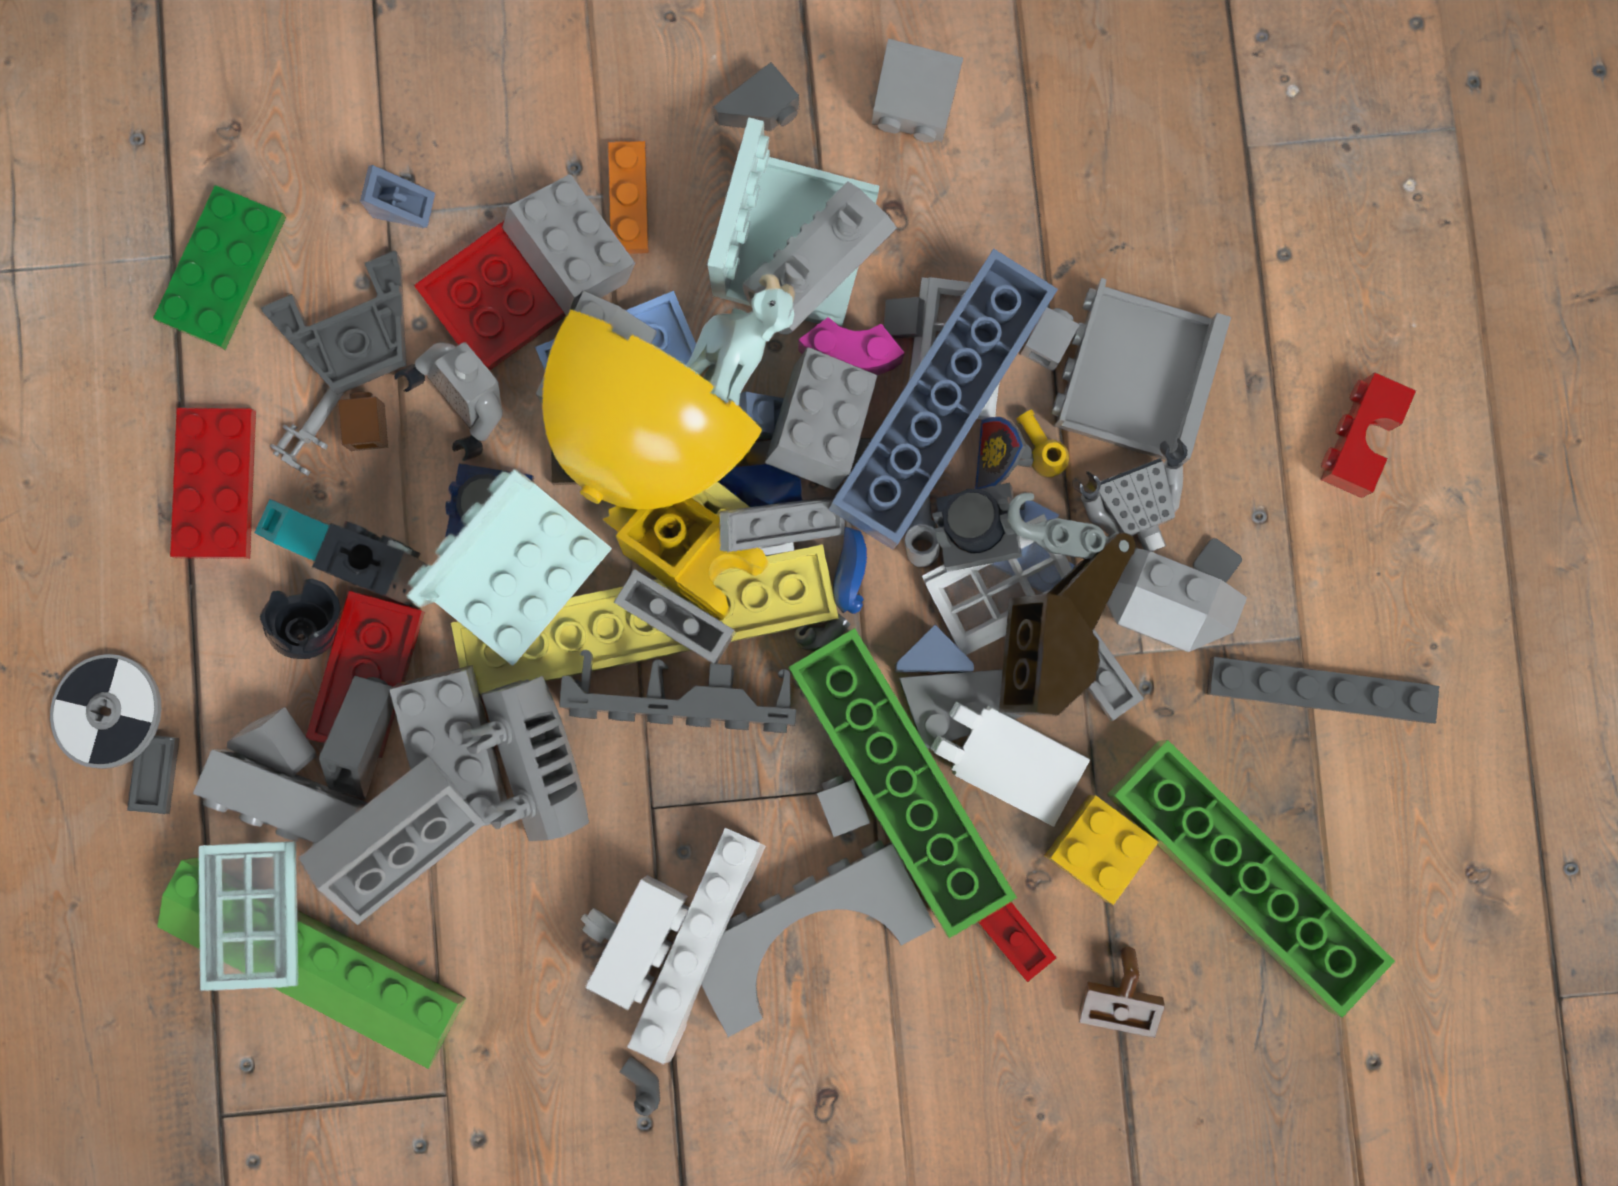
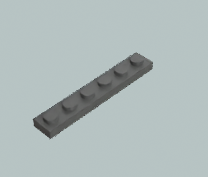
[1207,657,1440,724]

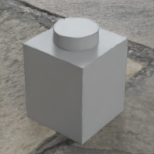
[1021,307,1080,371]
[817,775,870,837]

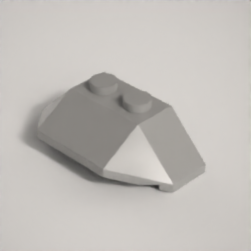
[1107,548,1247,652]

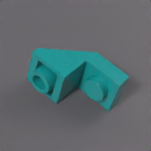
[254,499,329,561]

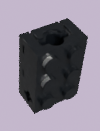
[312,521,428,607]

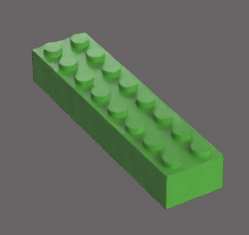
[788,628,1017,939]
[1107,740,1395,1018]

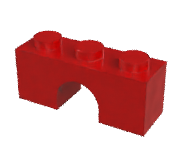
[1321,372,1417,498]

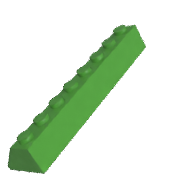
[157,858,466,1069]

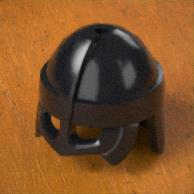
[259,579,340,659]

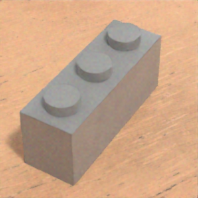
[614,569,736,664]

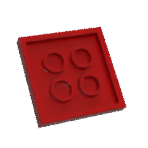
[414,220,566,371]

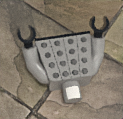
[394,342,503,461]
[1072,438,1188,552]

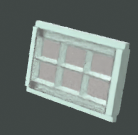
[199,841,298,990]

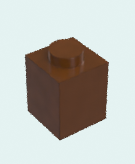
[338,392,388,451]

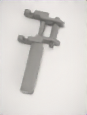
[270,387,344,476]

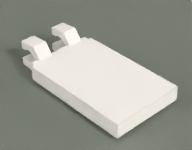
[931,702,1090,827]

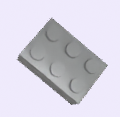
[503,174,635,316]
[765,347,877,490]

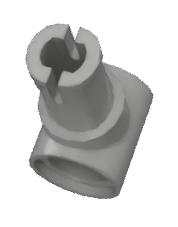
[905,494,940,567]

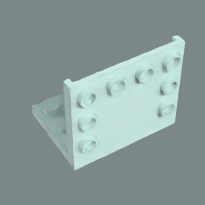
[707,118,880,327]
[407,469,612,666]

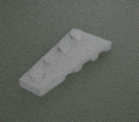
[899,670,1025,749]

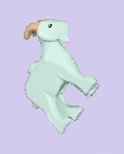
[685,274,795,406]

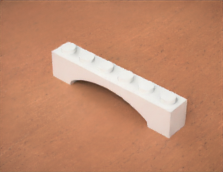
[628,828,766,1064]

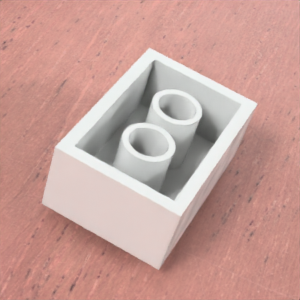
[585,875,690,1010]

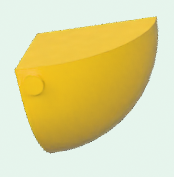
[542,310,762,510]

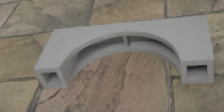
[701,840,936,1037]

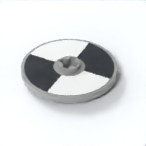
[50,654,162,769]

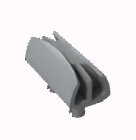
[743,181,897,335]
[463,676,589,841]

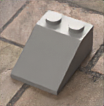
[872,38,963,143]

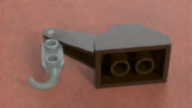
[998,493,1136,716]

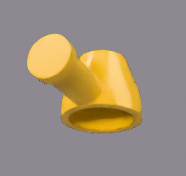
[1016,409,1069,477]

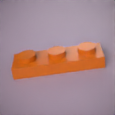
[608,141,649,254]

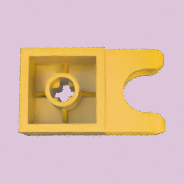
[616,498,769,620]

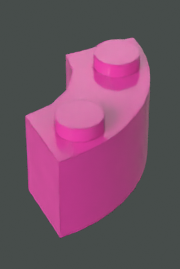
[798,317,904,375]

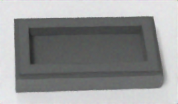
[127,736,180,814]

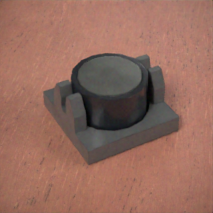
[933,483,1022,572]

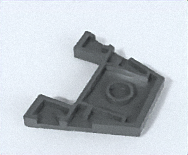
[261,250,407,395]

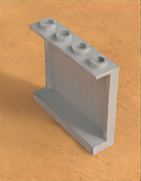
[1051,278,1231,464]

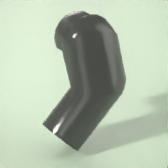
[794,613,851,651]
[620,1056,660,1116]

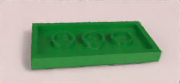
[153,185,287,350]

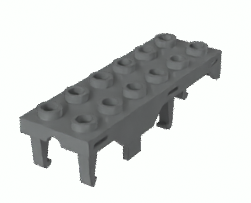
[559,650,796,733]

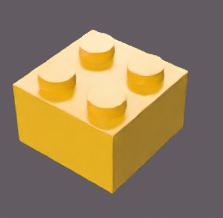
[1044,795,1159,905]

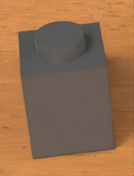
[713,62,799,131]

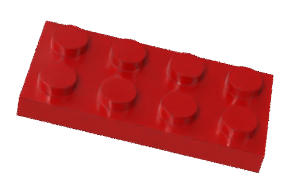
[170,408,256,559]
[306,591,425,758]

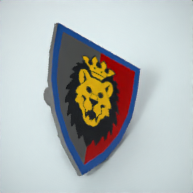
[975,417,1034,489]

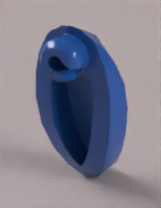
[833,527,867,614]

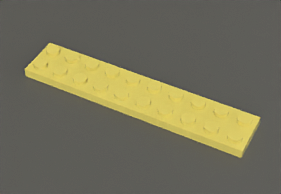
[451,544,839,695]

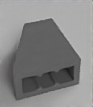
[319,676,394,799]

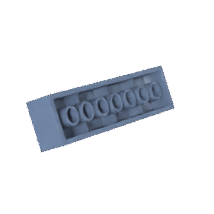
[829,248,1058,550]

